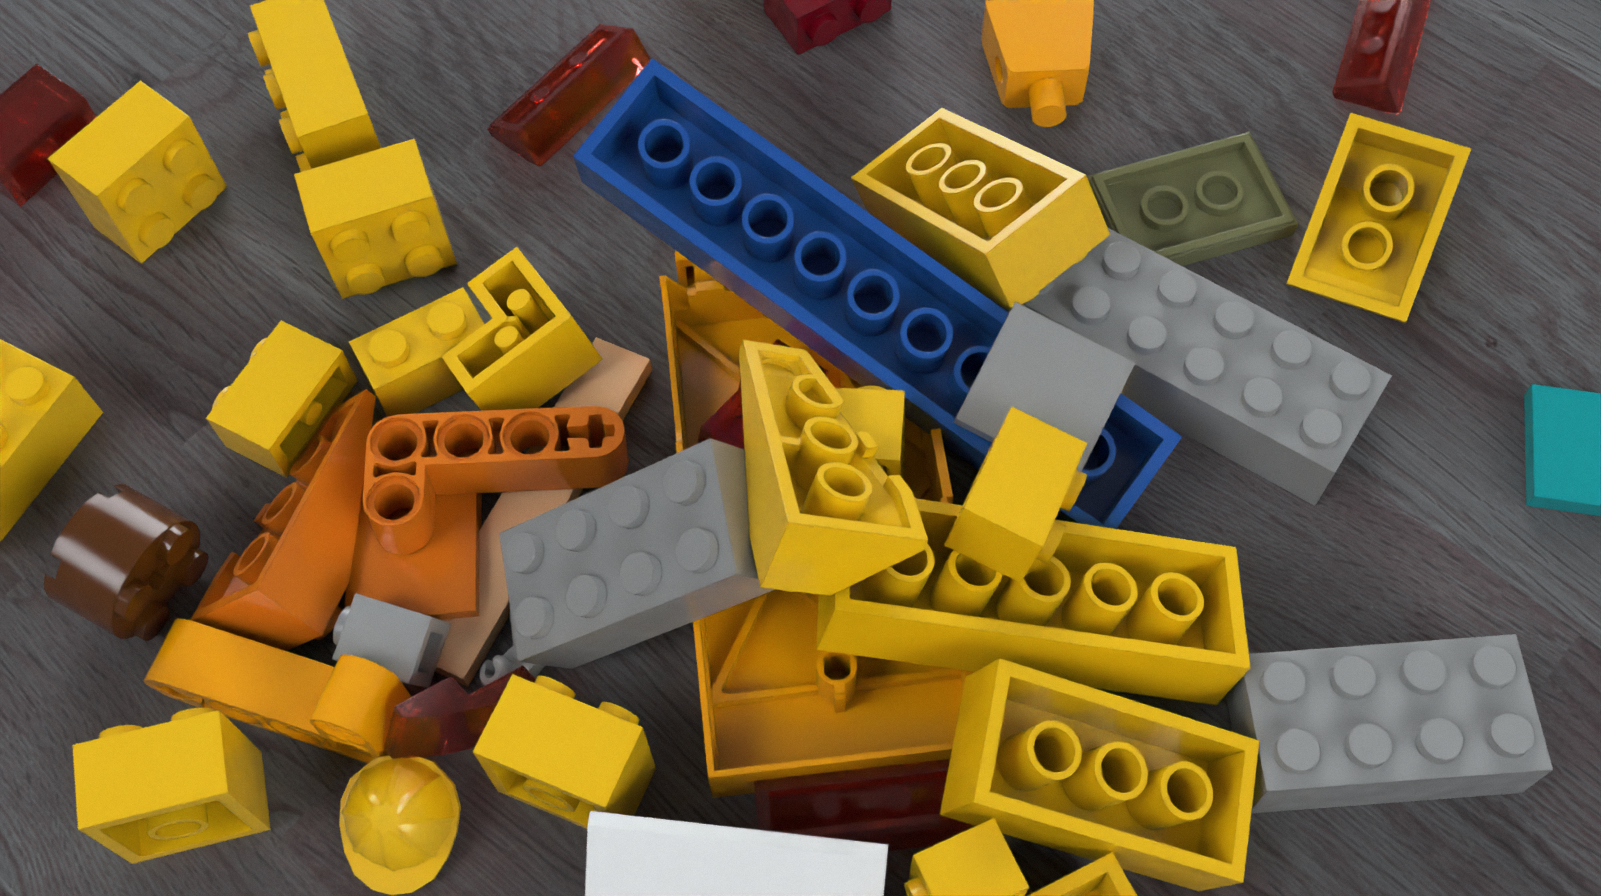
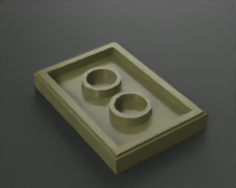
[1087,132,1298,266]

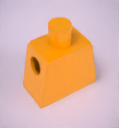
[981,0,1094,127]

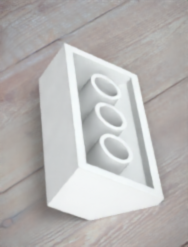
[585,811,888,896]

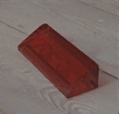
[1332,0,1431,114]
[487,24,650,166]
[754,759,973,851]

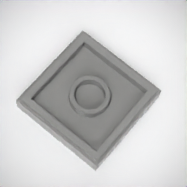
[953,302,1136,472]

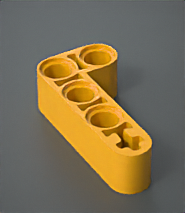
[143,618,414,763]

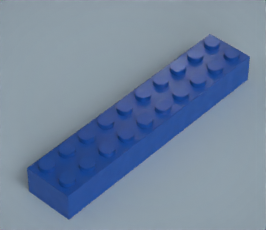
[573,58,1182,529]

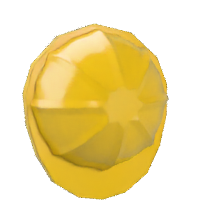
[339,752,461,895]

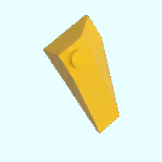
[739,339,928,596]

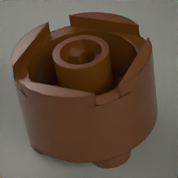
[44,484,209,641]

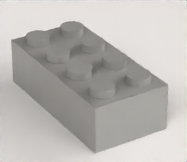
[499,438,776,669]
[1226,634,1553,813]

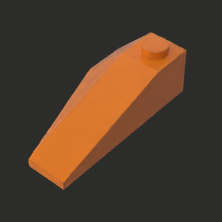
[190,389,376,651]

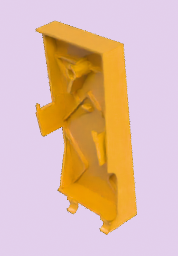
[659,263,973,798]

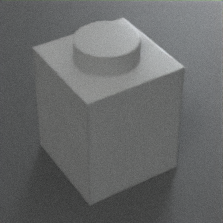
[332,593,451,688]

